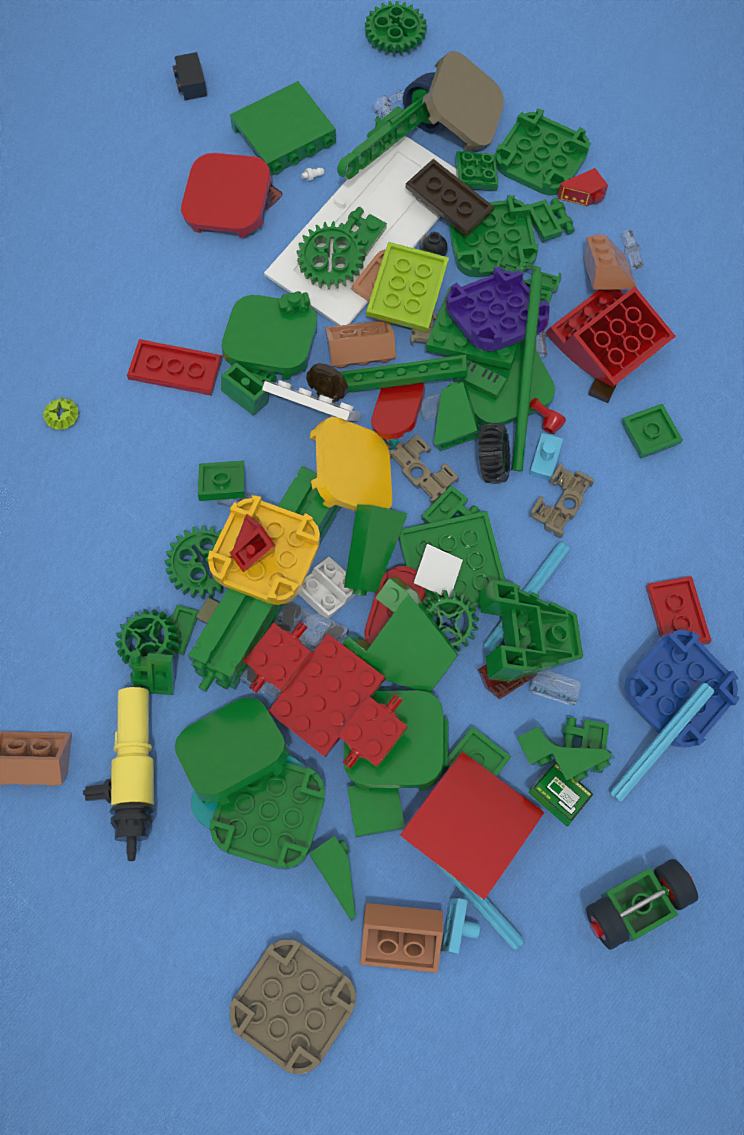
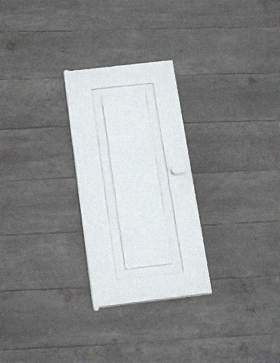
[264,136,456,326]

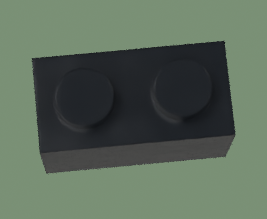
[172,52,207,101]

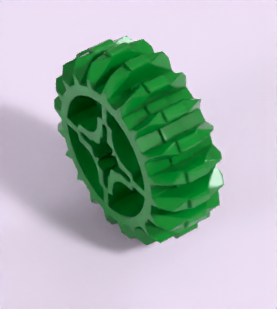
[424,590,479,652]
[115,609,181,664]

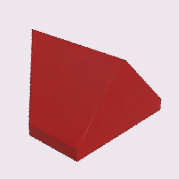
[229,513,276,572]

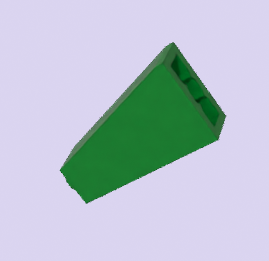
[344,504,407,596]

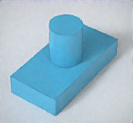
[529,433,563,480]
[441,898,480,954]

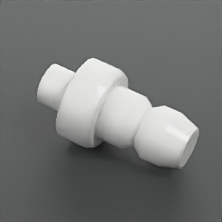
[301,168,324,181]

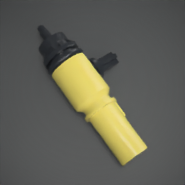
[83,687,154,861]

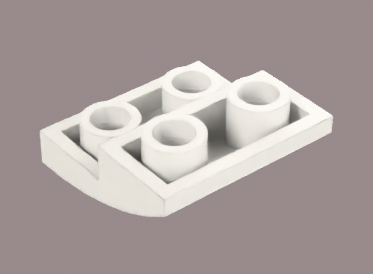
[298,557,356,621]

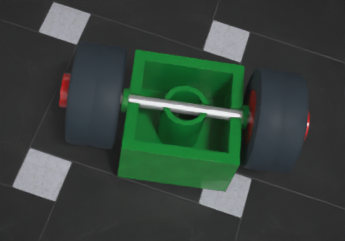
[586,859,698,950]

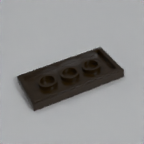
[405,159,494,236]

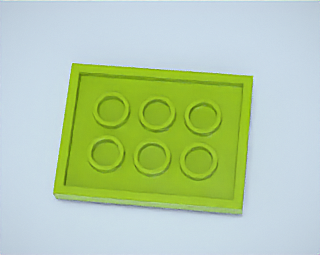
[366,242,449,332]

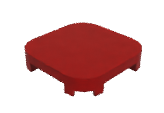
[181,153,273,238]

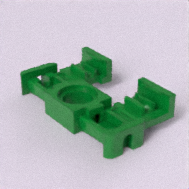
[496,257,562,304]

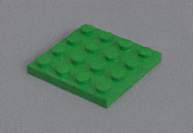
[426,286,520,370]
[399,511,506,618]

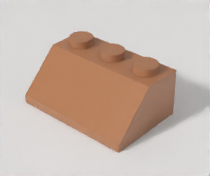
[583,234,637,290]
[325,320,396,367]
[0,731,72,786]
[360,903,443,973]

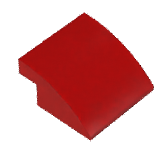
[545,286,676,387]
[400,752,545,900]

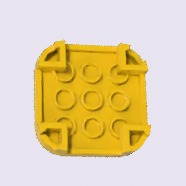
[310,417,392,511]
[208,495,321,605]

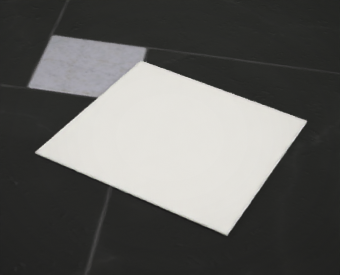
[414,544,463,597]

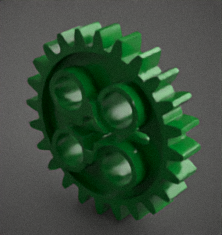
[365,1,427,55]
[297,221,365,289]
[164,525,227,599]

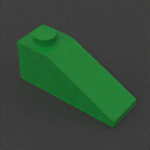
[309,836,355,921]

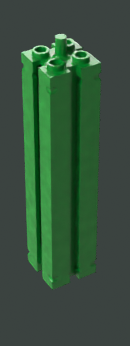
[188,466,342,692]

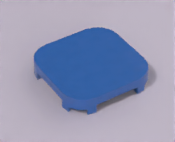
[624,630,740,748]

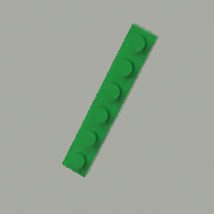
[340,355,468,393]

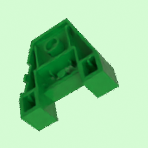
[342,577,459,693]
[479,579,583,682]

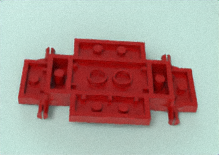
[244,622,408,769]

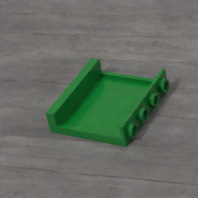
[230,81,336,175]

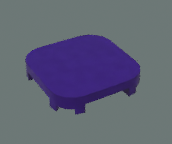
[446,266,550,351]

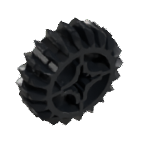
[478,423,511,484]

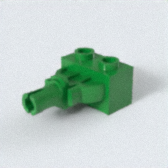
[221,362,276,416]

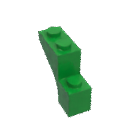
[517,726,615,783]

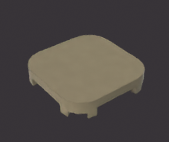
[423,51,504,152]
[229,939,356,1074]

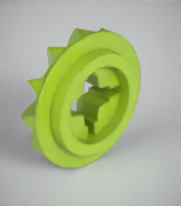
[42,396,79,430]

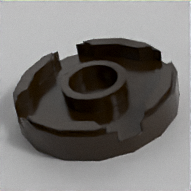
[306,363,348,402]

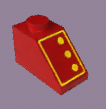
[557,168,608,206]

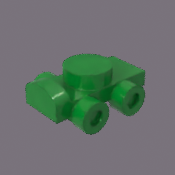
[278,291,310,316]

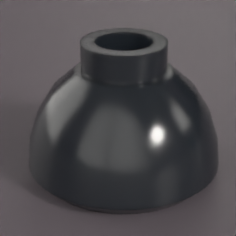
[419,232,448,256]

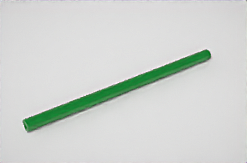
[512,272,543,472]

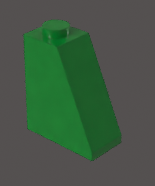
[434,382,480,451]

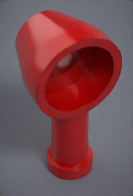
[529,398,566,434]

